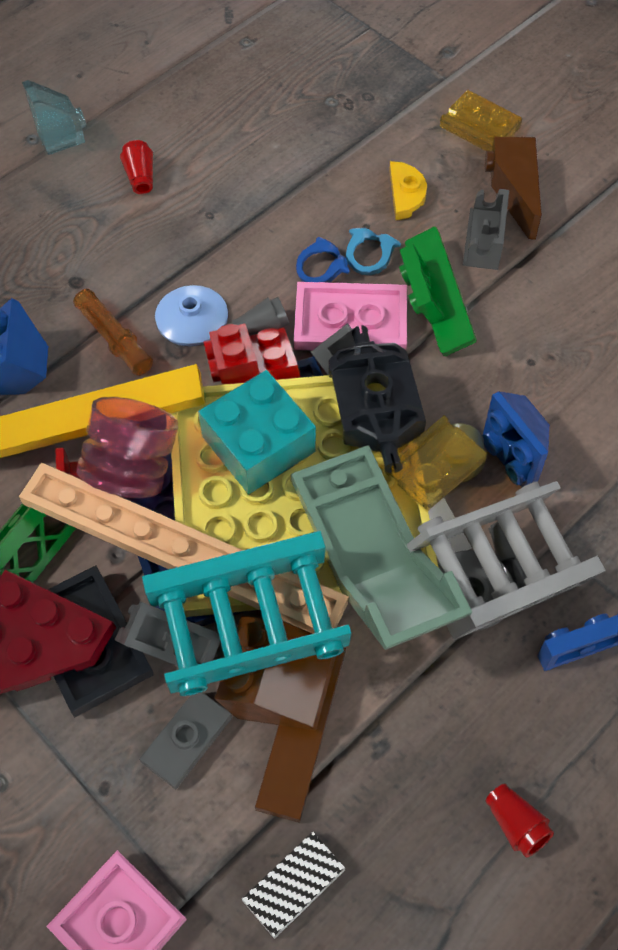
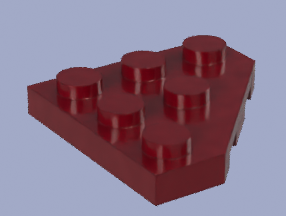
[0,570,117,694]

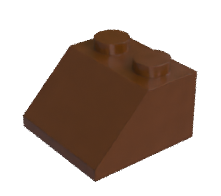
[215,616,336,730]

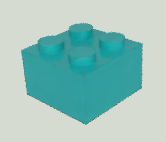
[198,370,316,495]

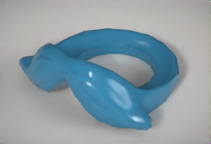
[346,228,401,275]

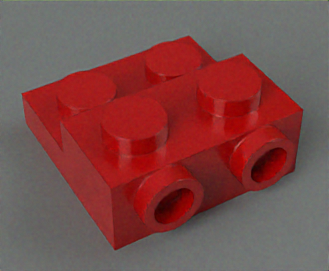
[203,323,300,385]

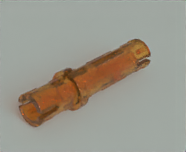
[73,289,153,376]

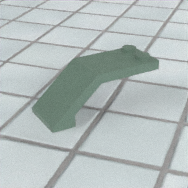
[291,445,472,650]

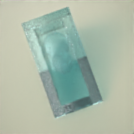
[22,80,87,155]

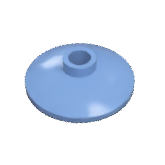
[155,285,228,346]

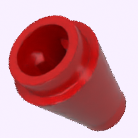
[120,140,153,194]
[485,783,554,858]

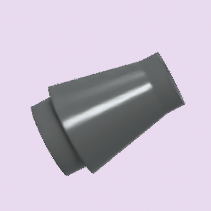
[232,297,290,336]

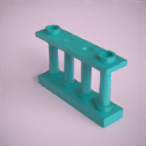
[142,531,351,696]

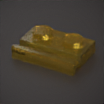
[440,90,522,151]
[385,415,487,512]

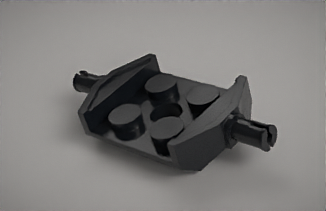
[329,325,426,474]

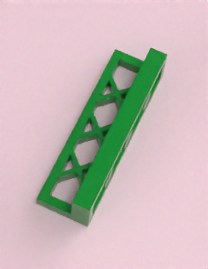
[0,504,76,583]

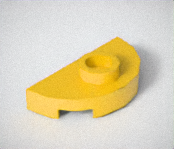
[389,161,427,221]

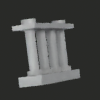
[407,481,606,640]

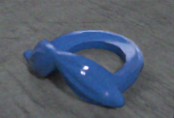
[296,237,350,283]

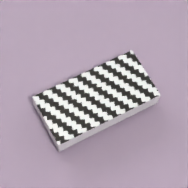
[242,832,345,939]

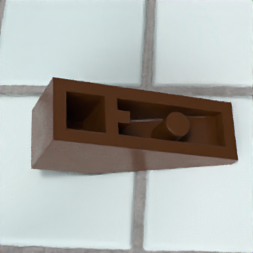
[485,136,542,239]

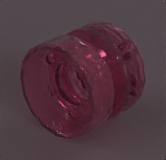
[76,397,178,498]

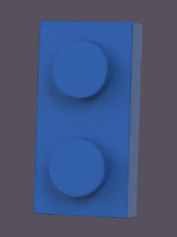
[537,613,618,671]

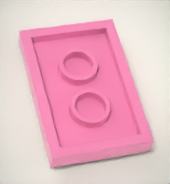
[294,282,407,351]

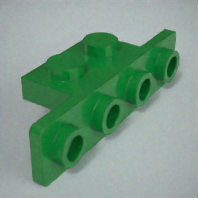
[399,227,477,356]

